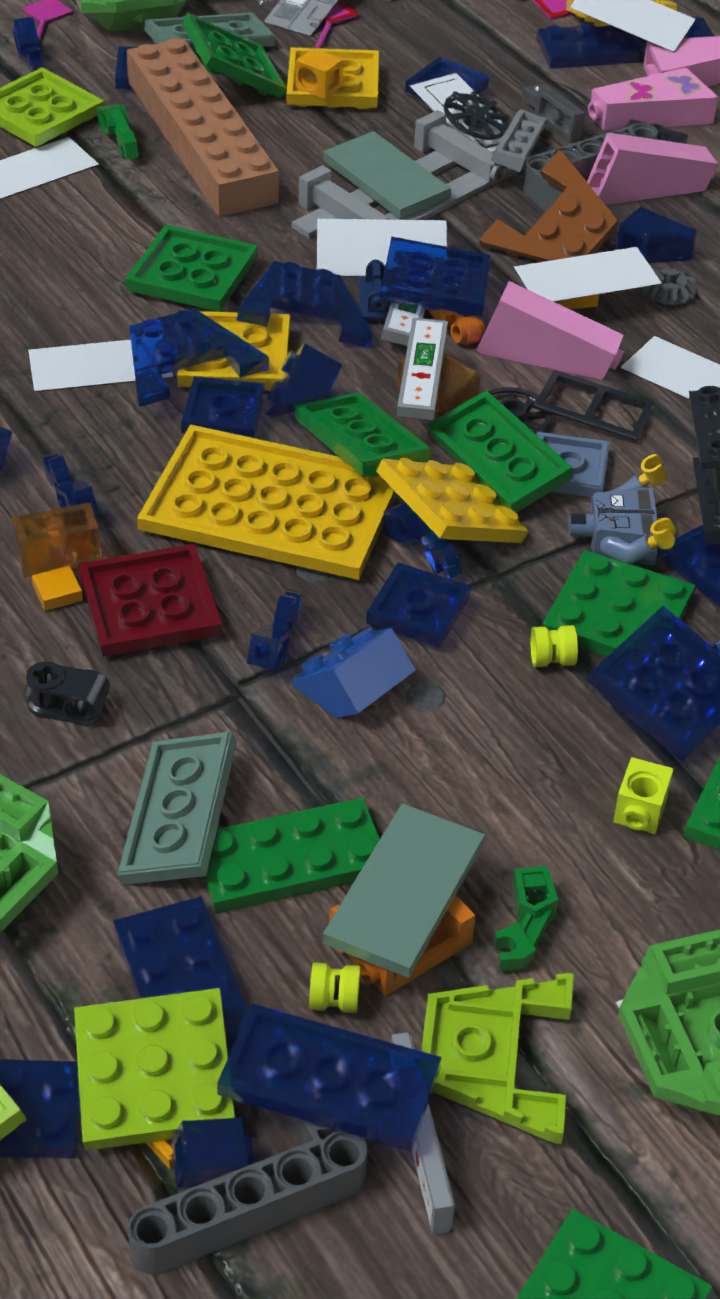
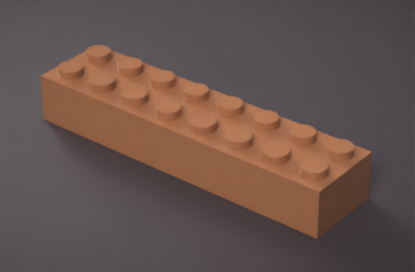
[127,38,279,217]

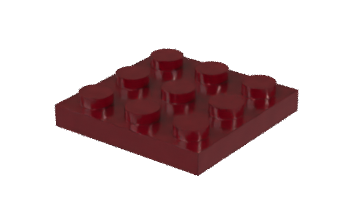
[78,544,222,657]

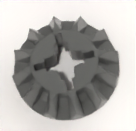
[642,266,696,305]

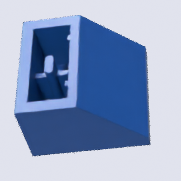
[290,627,416,718]

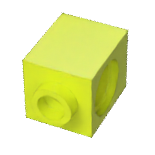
[613,757,674,834]

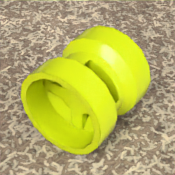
[530,625,578,667]
[309,962,360,1014]

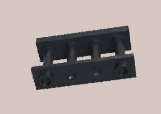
[689,386,720,545]

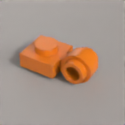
[426,293,485,345]

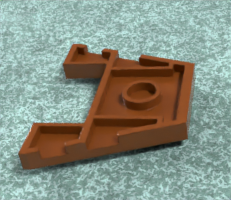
[479,150,618,263]

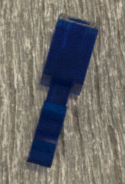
[12,17,44,73]
[42,453,99,522]
[383,502,462,579]
[247,590,303,670]

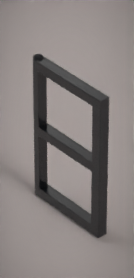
[533,370,655,442]

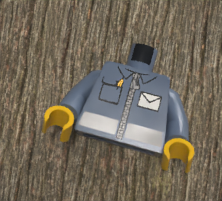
[568,454,676,565]

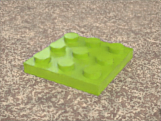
[0,67,105,147]
[74,988,236,1151]

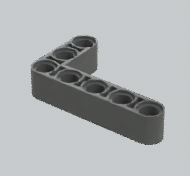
[523,123,658,212]
[128,1051,367,1275]

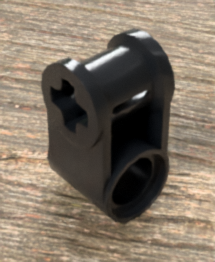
[26,662,111,726]

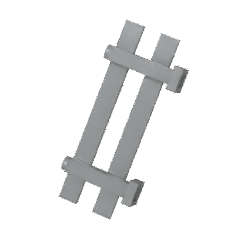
[292,110,526,238]

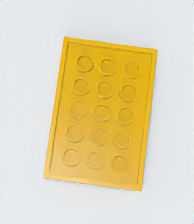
[137,424,397,580]

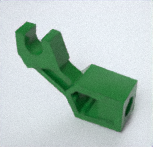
[96,104,139,160]
[494,866,558,971]

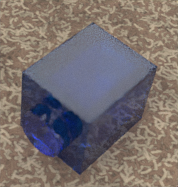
[171,1117,253,1188]

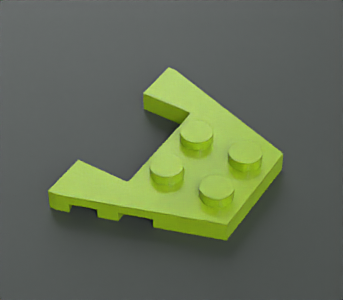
[419,973,574,1144]

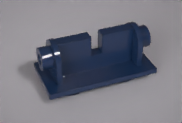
[358,259,394,321]

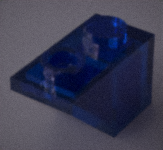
[616,207,697,263]
[266,343,342,418]

